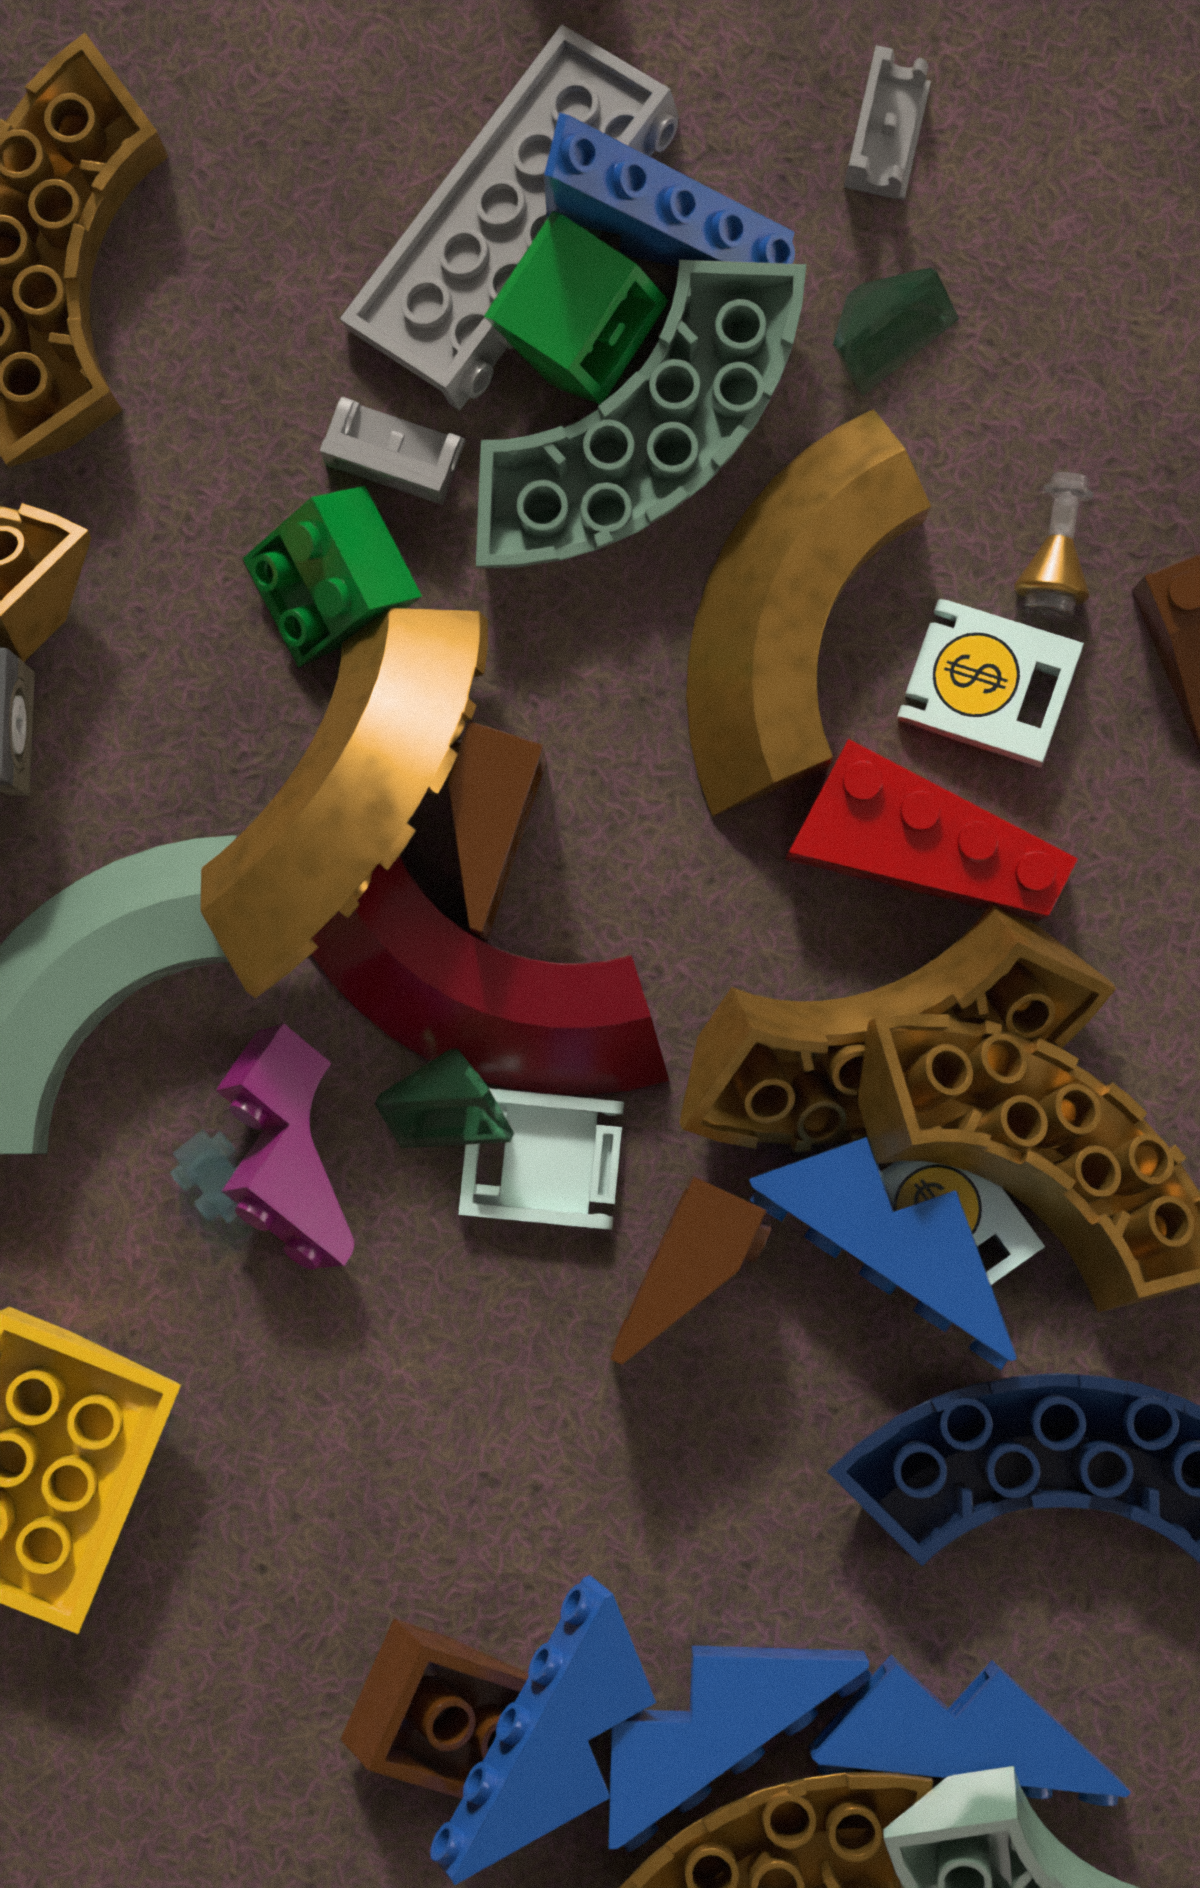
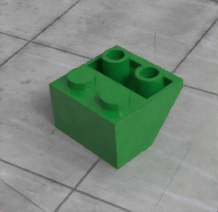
[483,211,669,404]
[242,486,422,668]

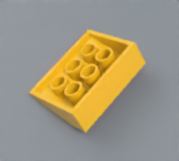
[0,1307,181,1634]

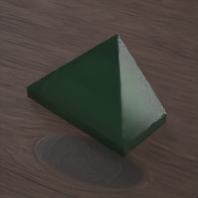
[833,267,959,395]
[374,1048,514,1148]

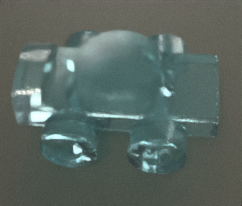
[170,1129,239,1223]

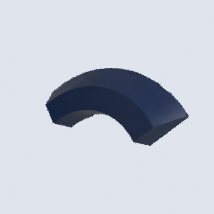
[826,1373,1200,1566]

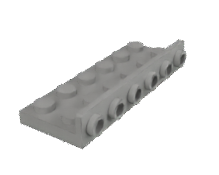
[340,25,679,411]

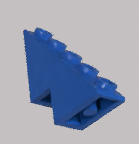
[544,113,795,267]
[749,1138,1017,1370]
[430,1575,656,1885]
[609,1646,872,1852]
[808,1654,1131,1806]

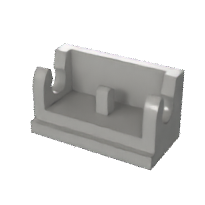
[844,45,931,200]
[320,397,466,505]

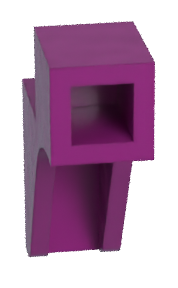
[215,1023,355,1270]

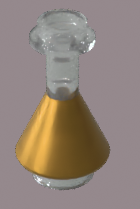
[1014,472,1094,619]

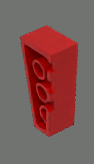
[785,739,1078,922]

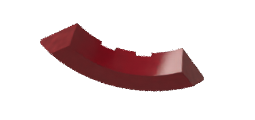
[311,854,670,1095]

